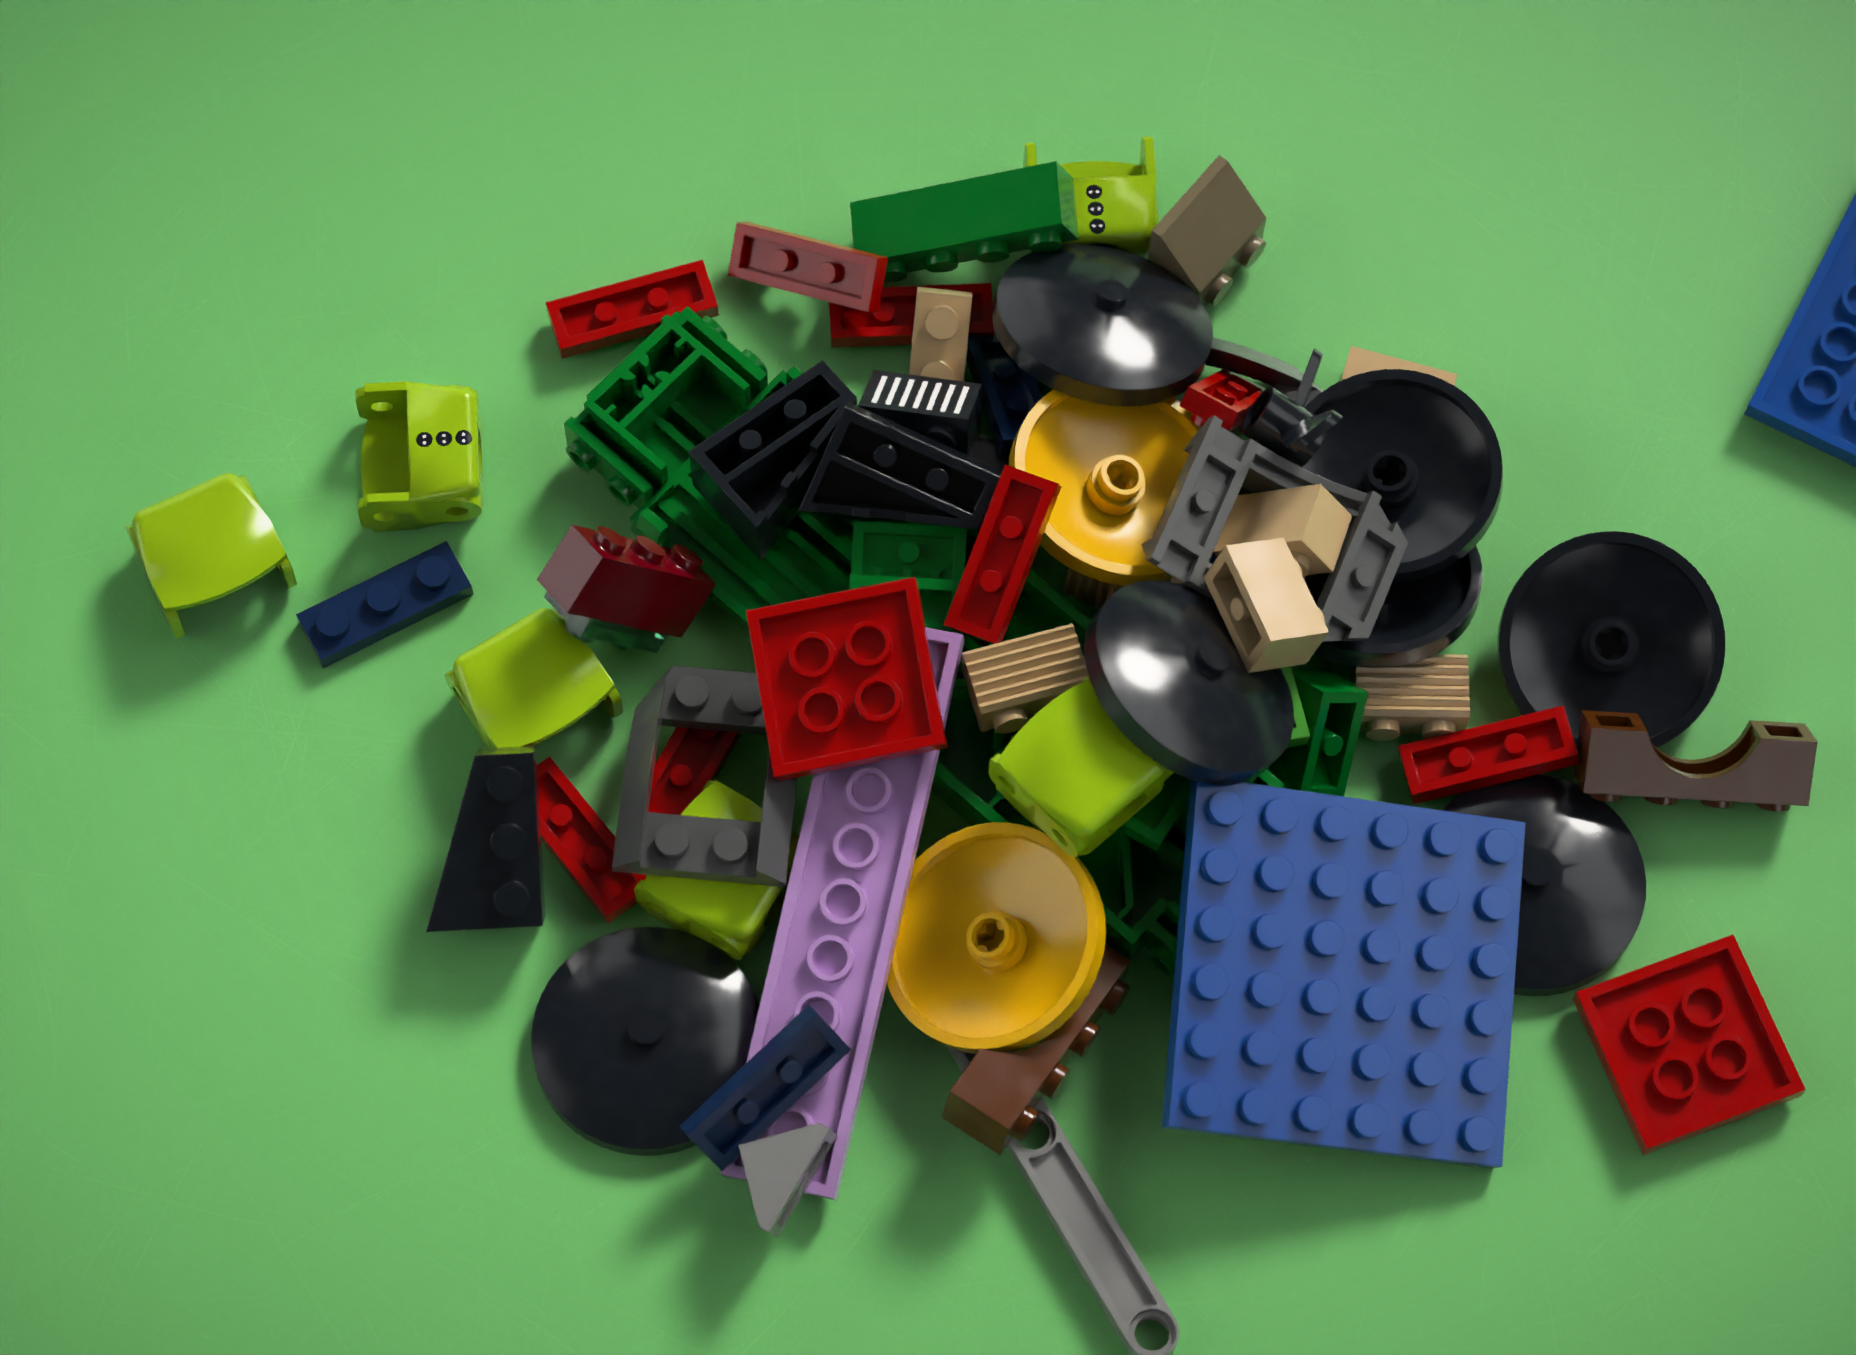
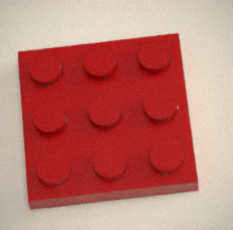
[746,577,947,782]
[1573,934,1806,1155]

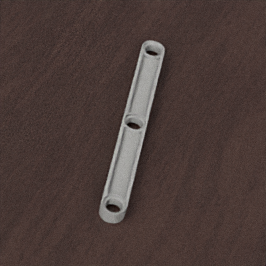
[945,1045,1179,1355]

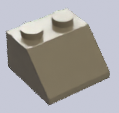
[1148,155,1266,307]

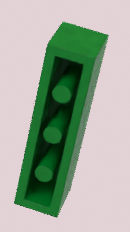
[850,161,1079,283]

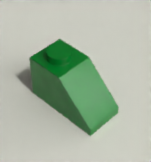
[1281,669,1368,797]

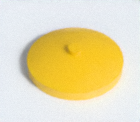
[1008,390,1201,585]
[887,822,1106,1054]

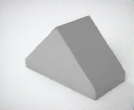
[738,1123,837,1238]

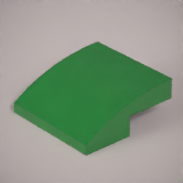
[849,520,967,634]

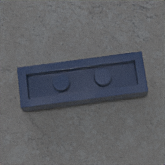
[966,335,1043,457]
[296,541,473,668]
[680,1004,851,1171]

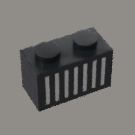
[858,370,982,457]

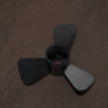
[1238,348,1343,495]

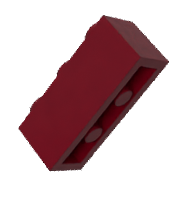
[537,525,716,638]

